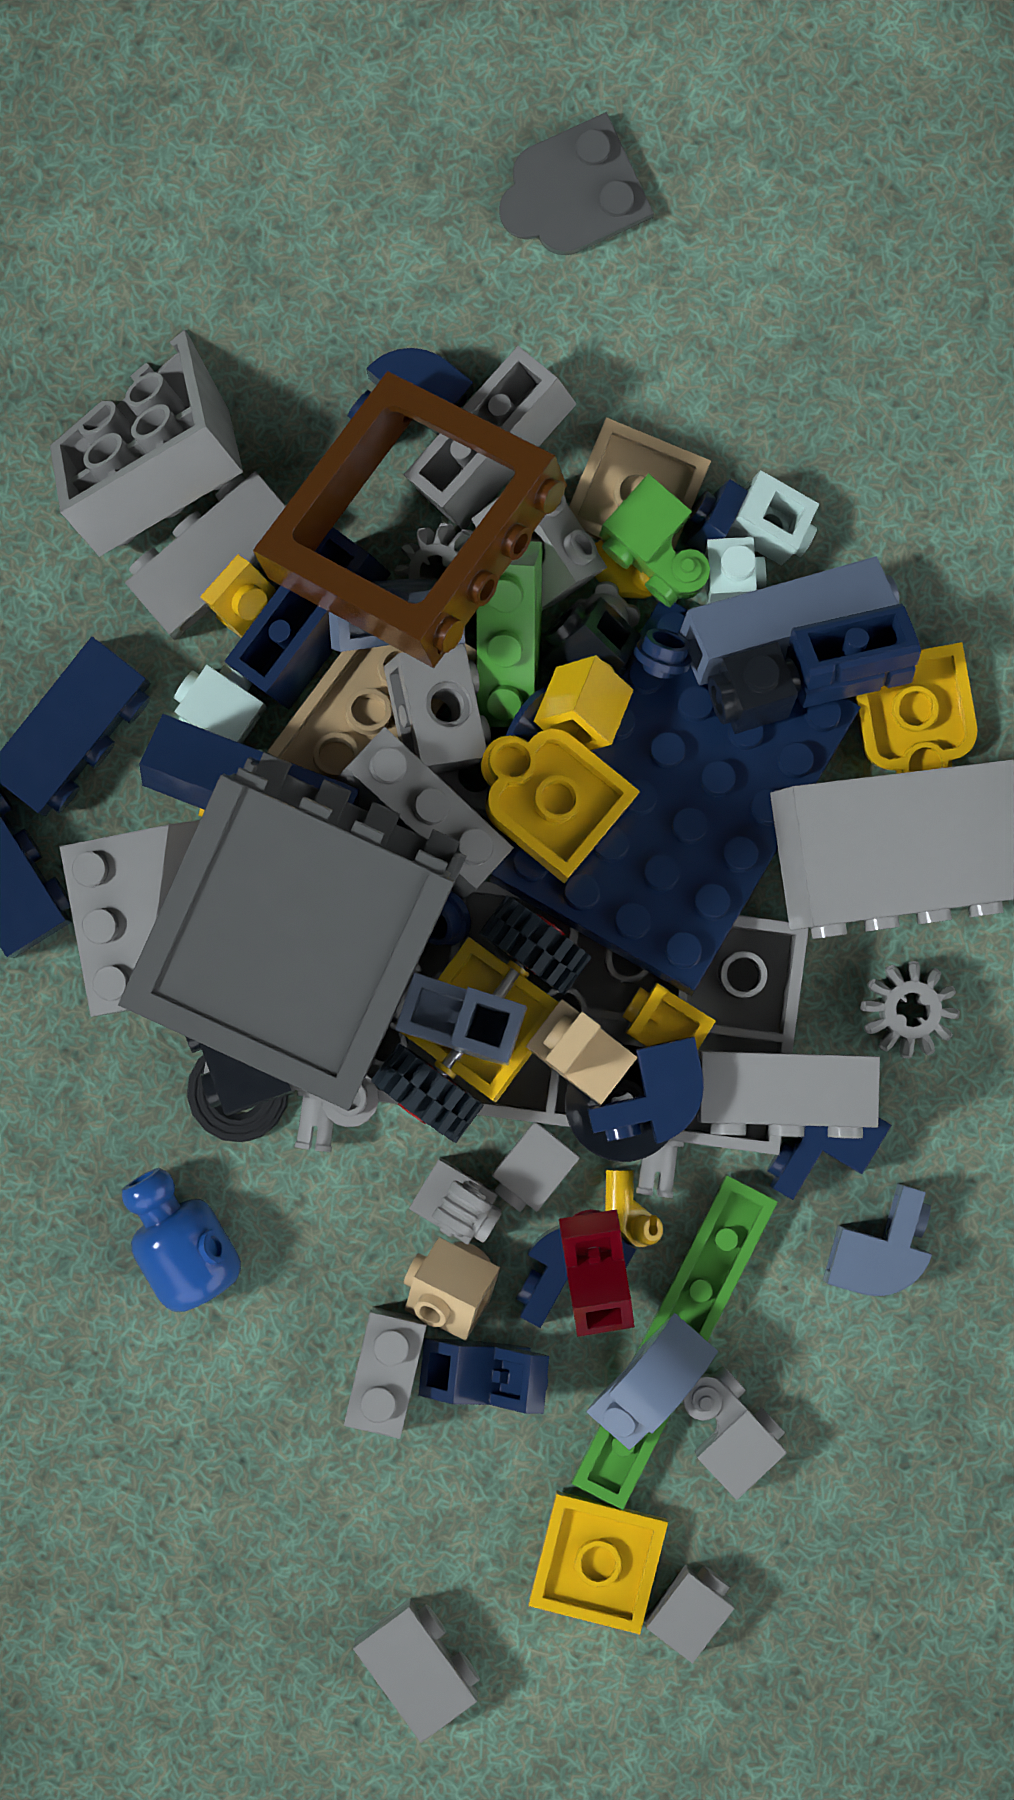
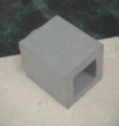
[492,1122,580,1212]
[644,1564,735,1664]

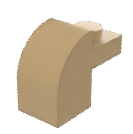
[526,999,638,1105]

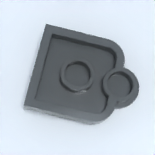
[499,112,654,255]

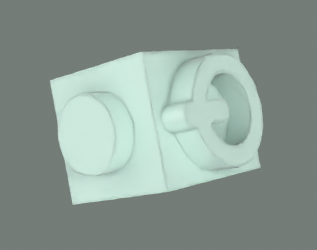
[174,664,267,744]

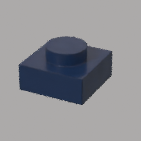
[684,479,749,554]

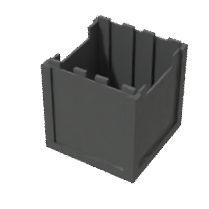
[118,752,467,1111]

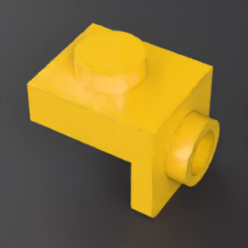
[200,554,277,638]
[622,983,716,1050]

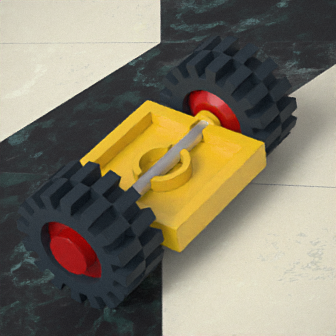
[371,895,592,1143]

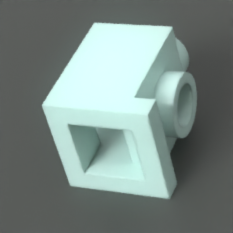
[723,470,819,565]
[705,537,766,604]

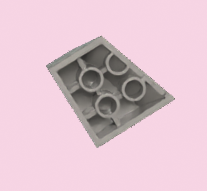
[50,329,243,557]
[59,820,200,1017]

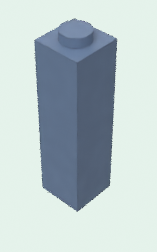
[679,556,899,686]

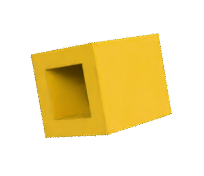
[533,655,633,750]

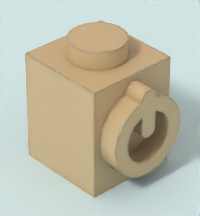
[404,1237,500,1341]

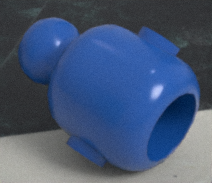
[122,1167,241,1313]

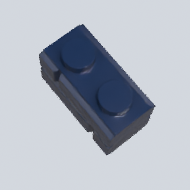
[785,603,921,708]

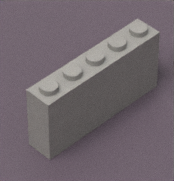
[770,760,1014,939]

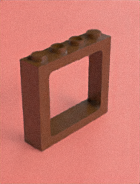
[253,371,567,668]

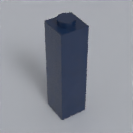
[139,714,359,810]

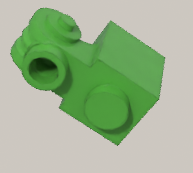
[599,473,710,607]

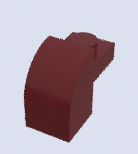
[559,1209,635,1337]

